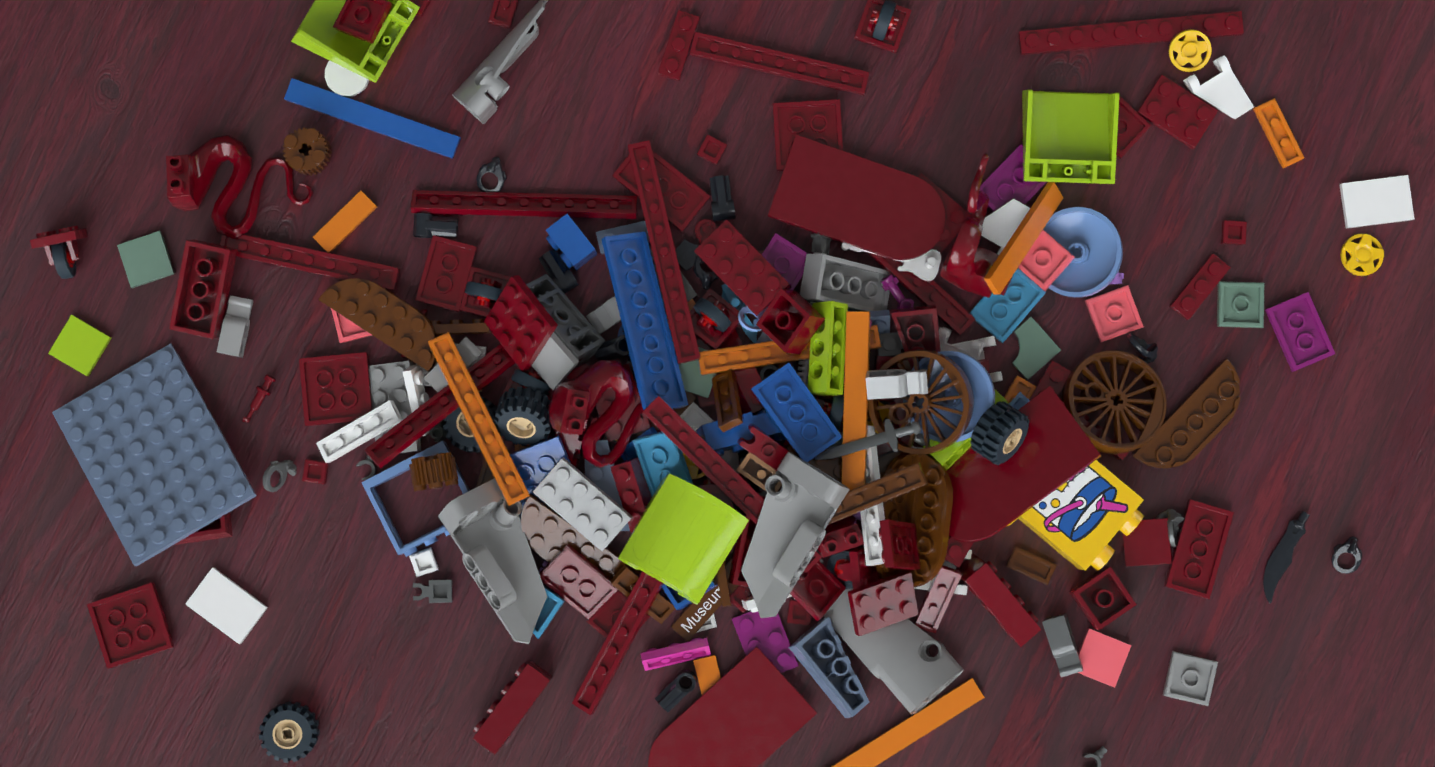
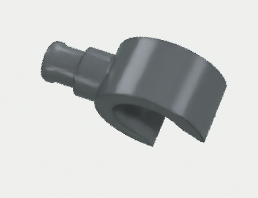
[356,455,377,480]
[1082,746,1108,767]

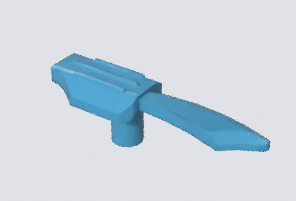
[721,284,758,343]

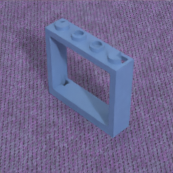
[361,441,470,557]

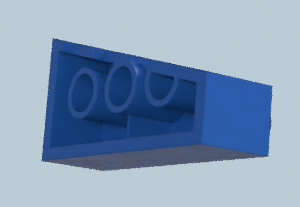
[696,410,786,456]

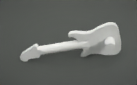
[841,243,941,282]

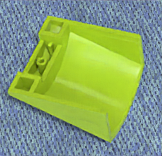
[291,0,420,83]
[1022,90,1119,184]
[618,473,749,605]

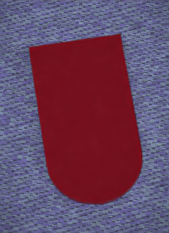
[768,135,945,260]
[947,386,1101,542]
[648,646,817,767]

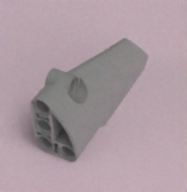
[741,452,850,618]

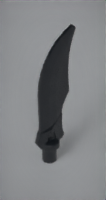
[1263,511,1310,603]

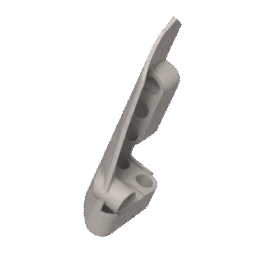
[452,0,548,124]
[438,478,547,644]
[824,588,964,714]

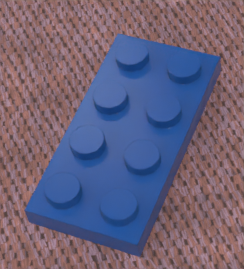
[751,363,842,462]

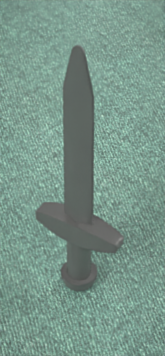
[815,419,921,460]

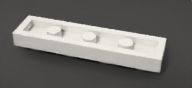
[316,400,403,463]

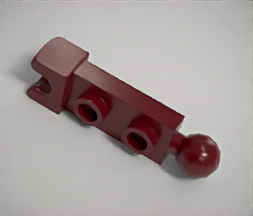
[738,423,798,471]

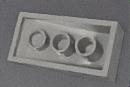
[800,254,890,312]

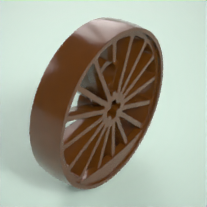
[868,350,974,455]
[1062,350,1166,454]

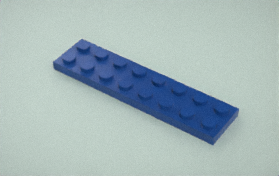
[601,231,688,410]

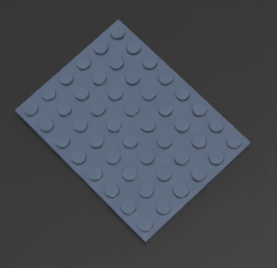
[52,344,257,567]

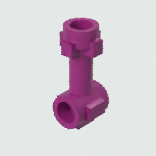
[881,274,914,309]

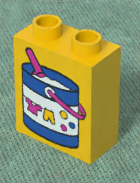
[1018,460,1144,571]

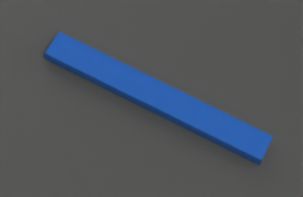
[284,78,461,159]

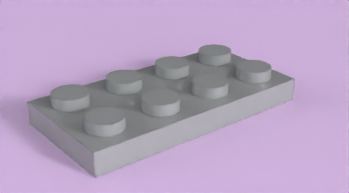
[369,361,421,453]
[533,457,632,551]

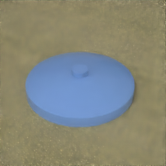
[1043,207,1123,298]
[903,351,995,442]

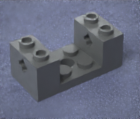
[526,274,605,371]

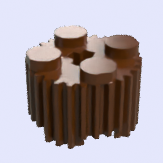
[283,127,332,176]
[409,452,459,492]

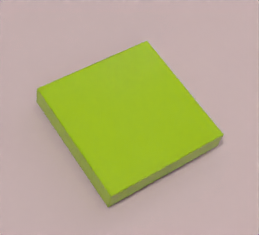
[48,315,112,377]

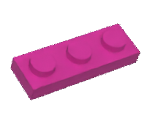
[640,638,711,671]

